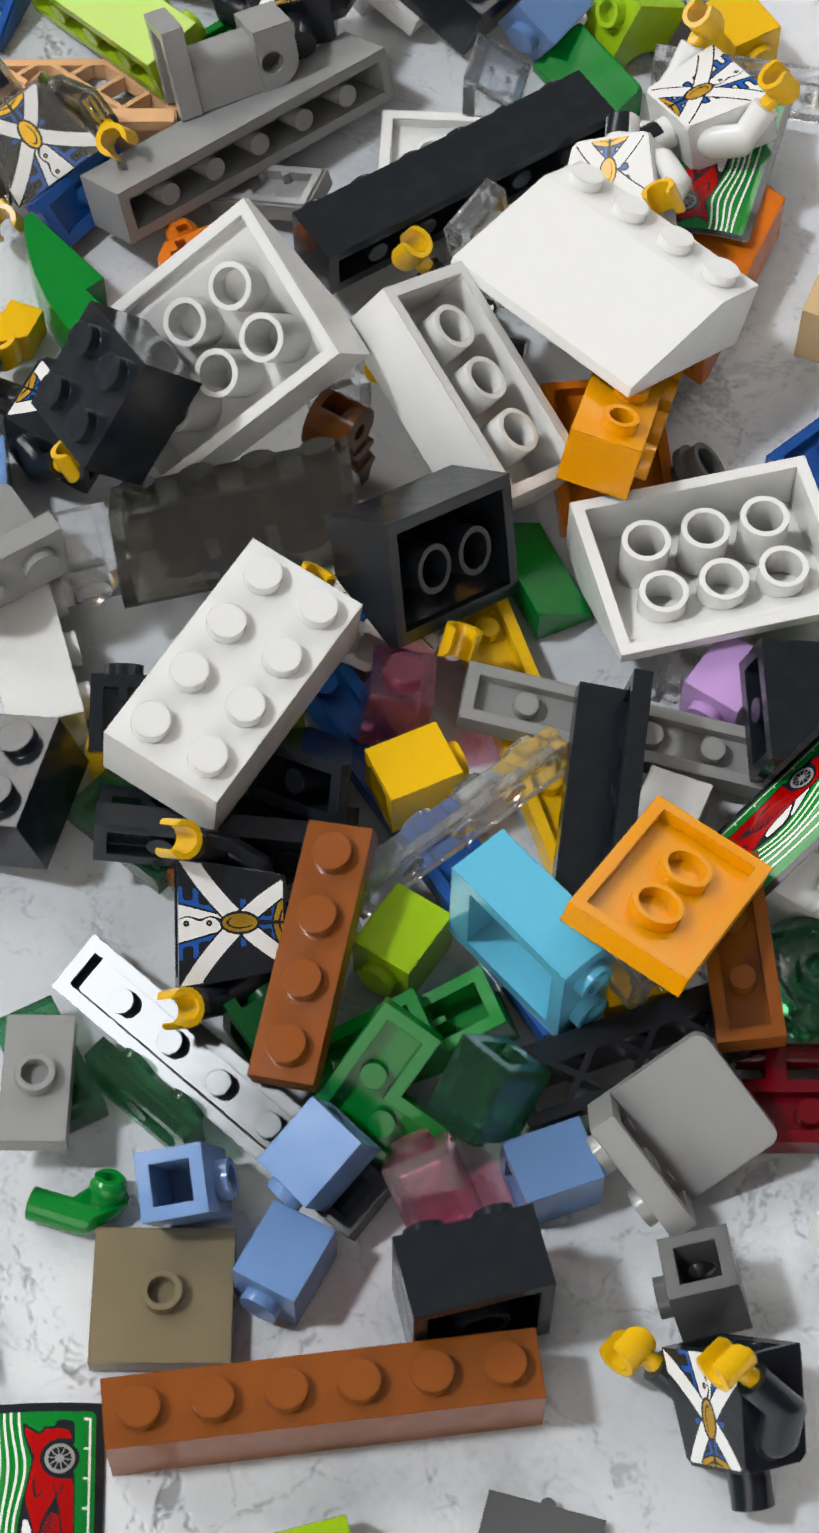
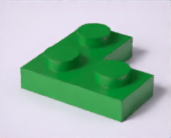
[314,996,459,1192]

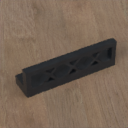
[552,668,654,896]
[93,784,361,878]
[495,983,777,1133]

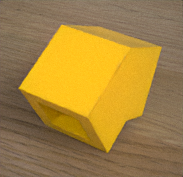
[0,299,47,361]

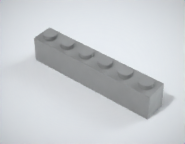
[80,31,395,245]

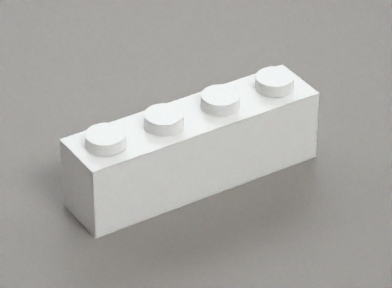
[0,580,91,747]

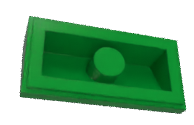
[533,23,642,116]
[512,522,592,640]

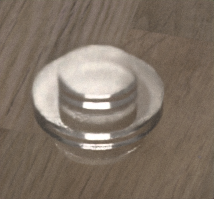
[646,649,695,704]

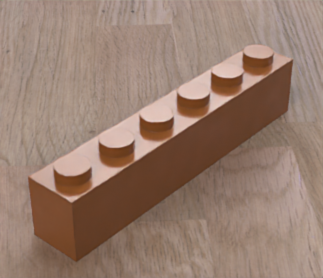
[100,1327,546,1476]

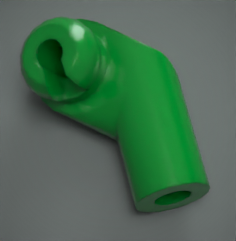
[25,1168,129,1235]

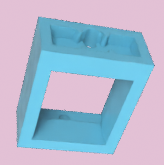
[449,829,613,1036]

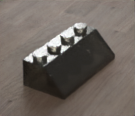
[108,436,365,609]

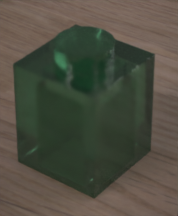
[428,1034,552,1147]

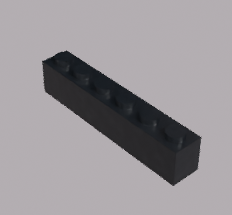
[292,70,615,294]

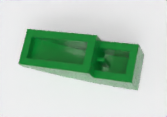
[23,212,108,350]
[312,965,521,1096]

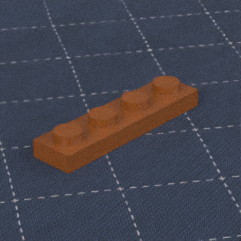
[247,820,378,1093]

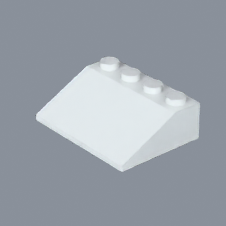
[451,161,759,398]
[110,198,371,493]
[565,455,819,662]

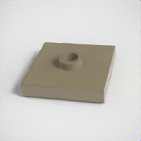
[87,1227,237,1371]

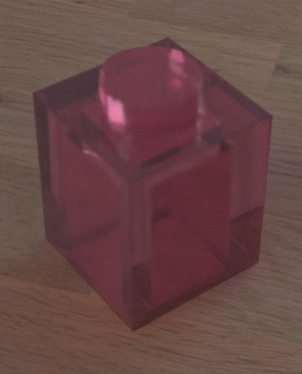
[357,645,437,745]
[381,1128,483,1228]

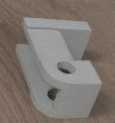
[143,0,299,121]

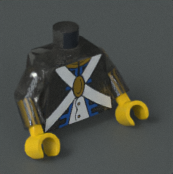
[0,59,139,242]

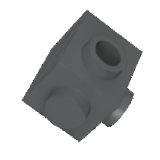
[652,1224,753,1342]

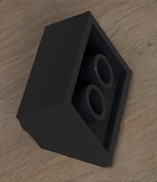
[329,465,519,649]

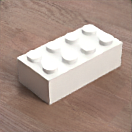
[349,261,569,512]
[103,538,363,830]

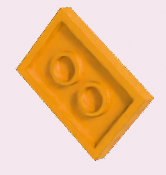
[560,795,772,997]

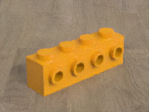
[556,370,683,501]

